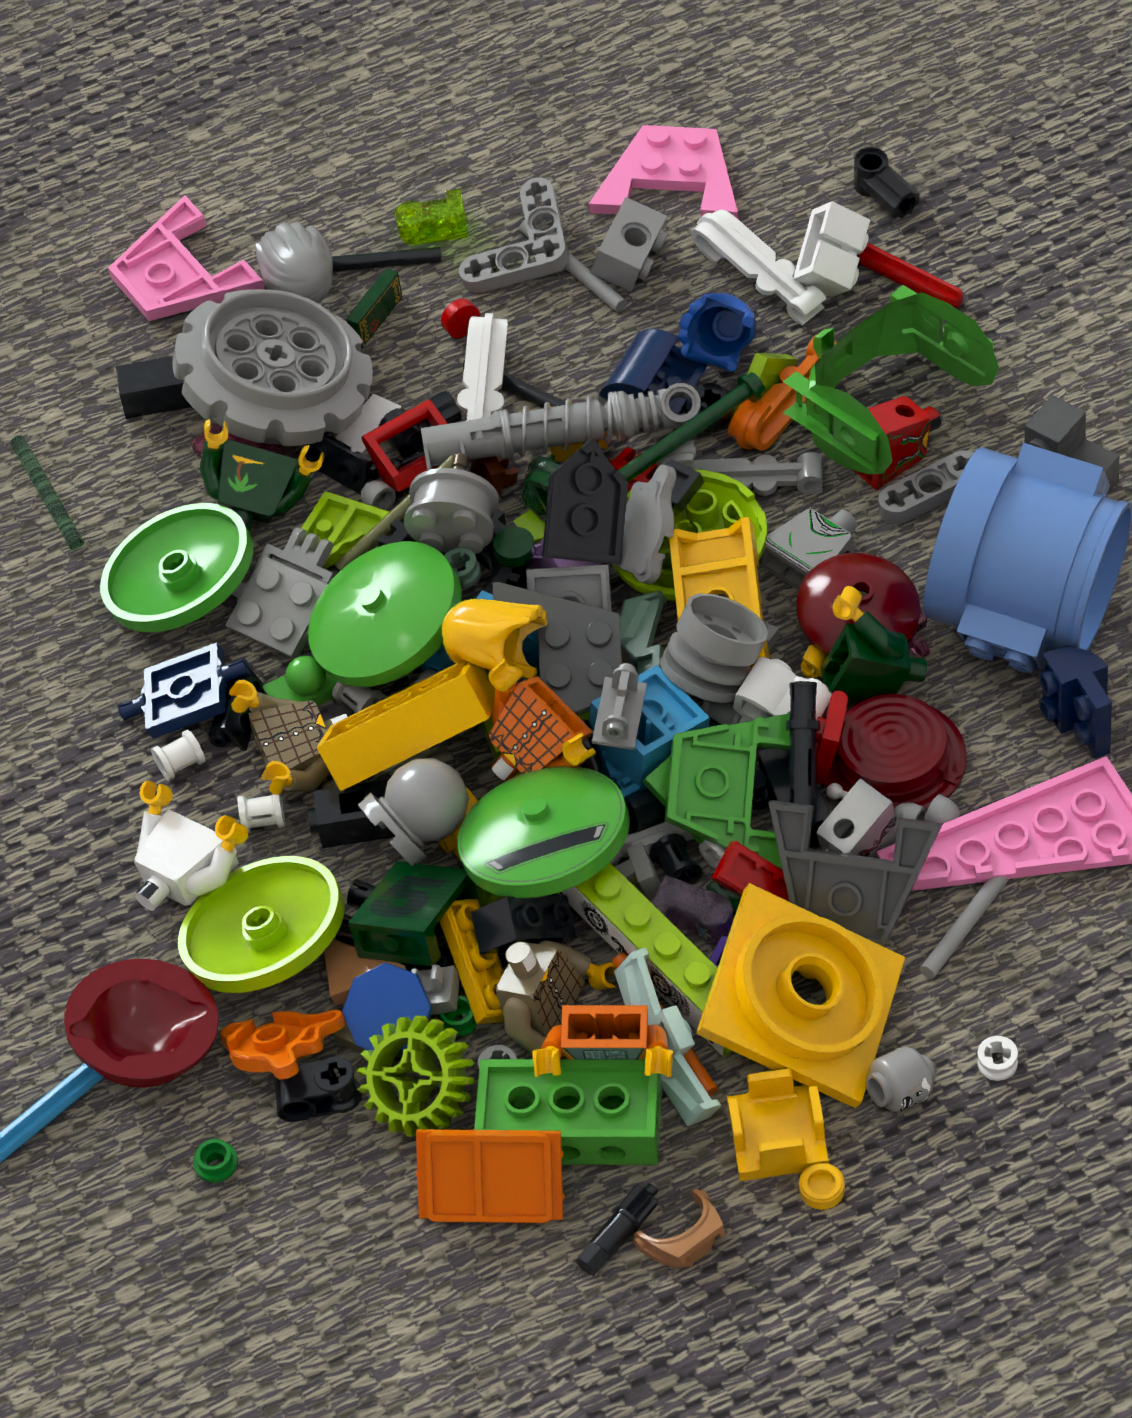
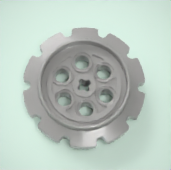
[172,289,373,446]

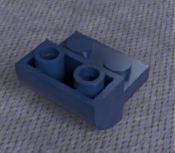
[599,329,708,415]
[1039,647,1112,759]

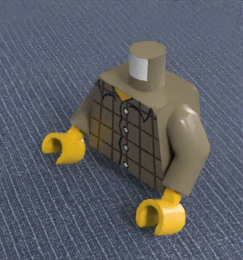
[229,680,348,796]
[496,940,616,1059]

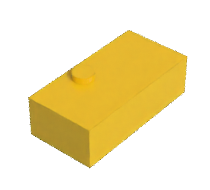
[316,660,495,791]

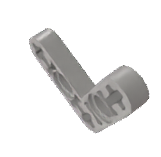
[459,177,569,293]
[878,450,974,524]

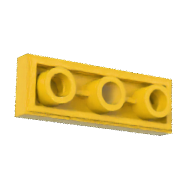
[440,899,504,1024]

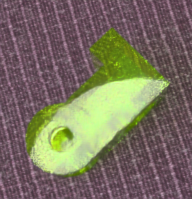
[394,188,468,245]

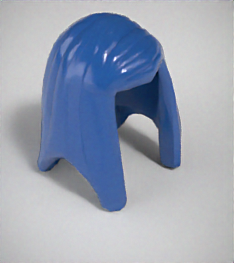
[678,293,756,372]

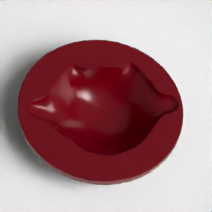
[825,694,967,812]
[64,959,218,1088]

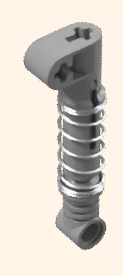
[421,383,701,471]

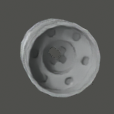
[659,594,769,703]

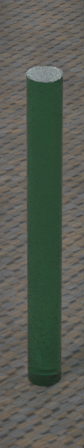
[10,435,84,550]

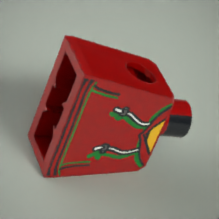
[853,396,941,491]

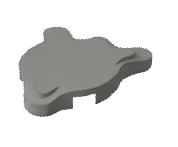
[617,465,676,584]

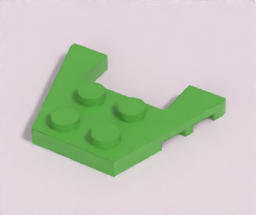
[665,711,790,870]

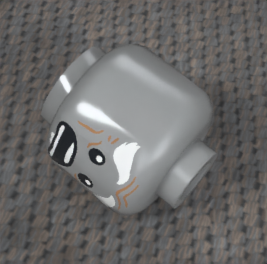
[866,1046,935,1112]

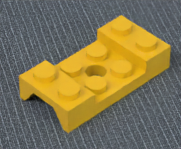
[669,517,770,696]

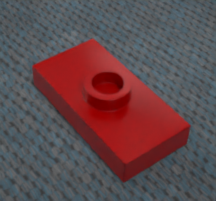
[711,840,789,902]

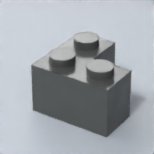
[1024,395,1120,494]

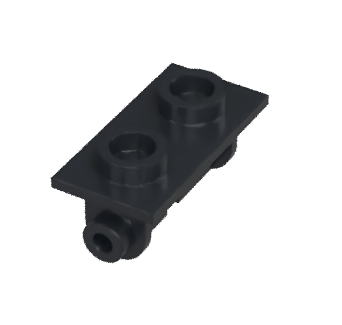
[305,432,380,495]
[208,669,264,751]

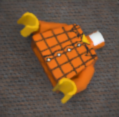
[488,659,596,781]

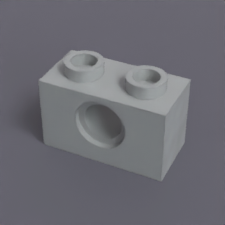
[590,197,668,291]

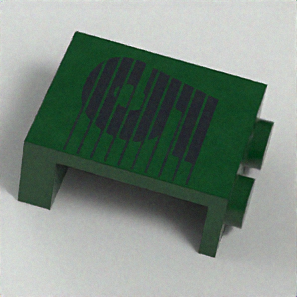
[348,861,480,967]

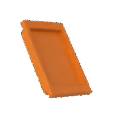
[416,1129,565,1223]

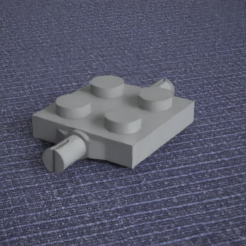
[225,555,328,659]

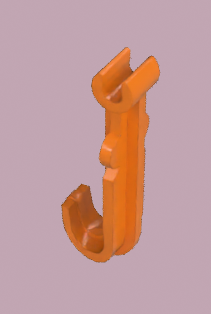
[728,334,837,451]

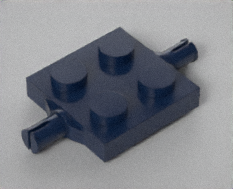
[118,642,251,739]

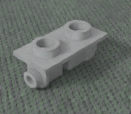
[592,663,647,750]

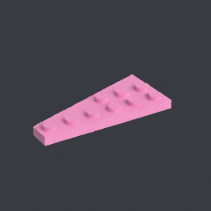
[876,756,1132,891]

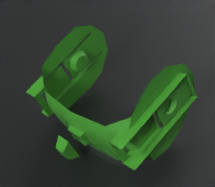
[783,285,999,474]

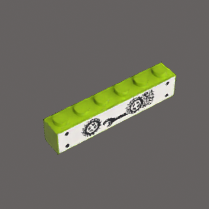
[558,863,732,1057]

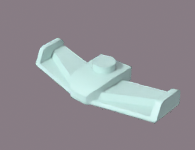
[614,948,721,1126]

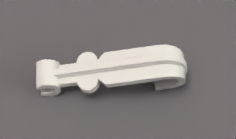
[691,209,826,326]
[457,313,507,421]

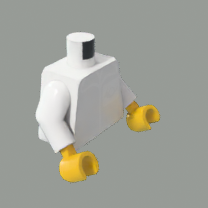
[134,780,248,911]

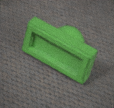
[263,655,345,706]

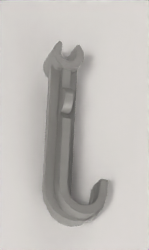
[656,440,823,496]

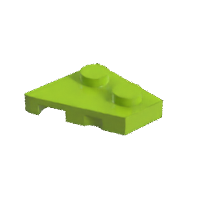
[301,491,389,569]

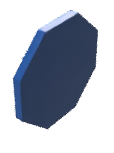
[342,963,433,1054]

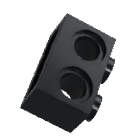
[471,895,577,954]

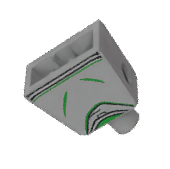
[761,509,857,590]

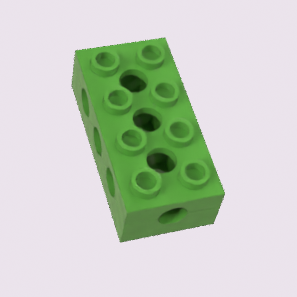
[474,1059,662,1165]

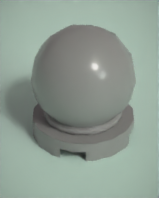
[358,758,469,866]

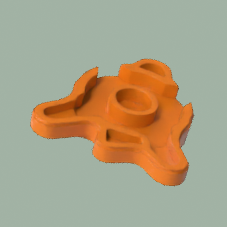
[220,1010,346,1079]

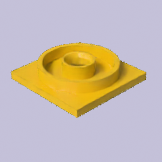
[696,883,905,1109]

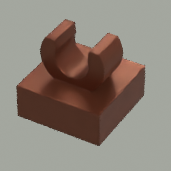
[470,456,519,499]

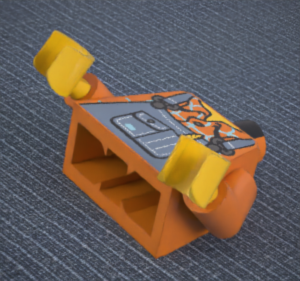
[532,1005,673,1077]

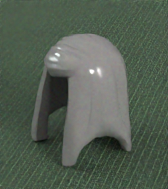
[255,222,333,303]

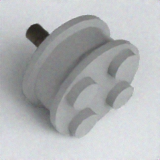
[404,453,499,554]

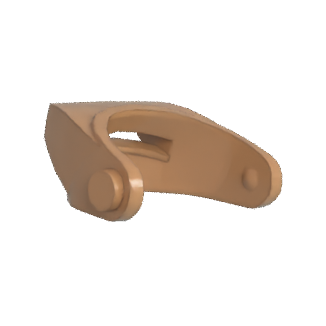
[632,1188,725,1268]

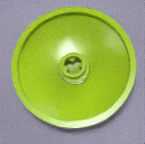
[178,856,345,993]

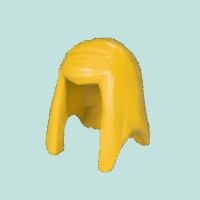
[442,599,547,679]

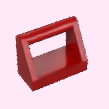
[361,399,448,492]

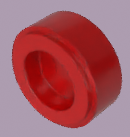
[441,299,481,339]

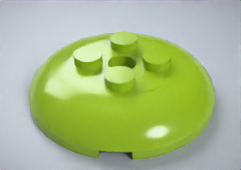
[611,469,768,602]

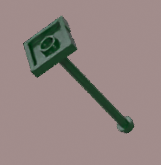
[528,372,765,512]

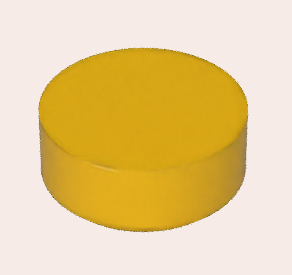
[799,1163,845,1210]

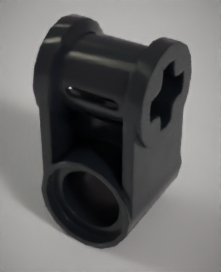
[274,1056,362,1122]

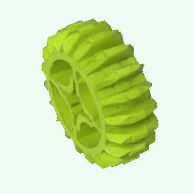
[356,1016,476,1137]

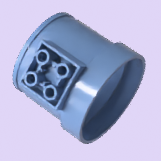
[923,443,1132,674]

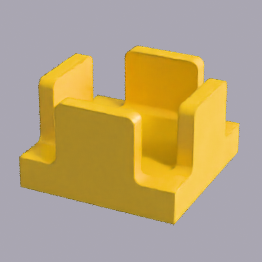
[727,1068,829,1181]

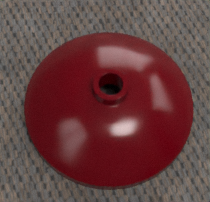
[796,553,921,656]

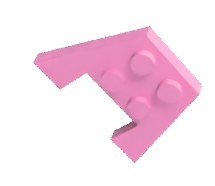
[589,125,738,219]
[108,195,265,321]

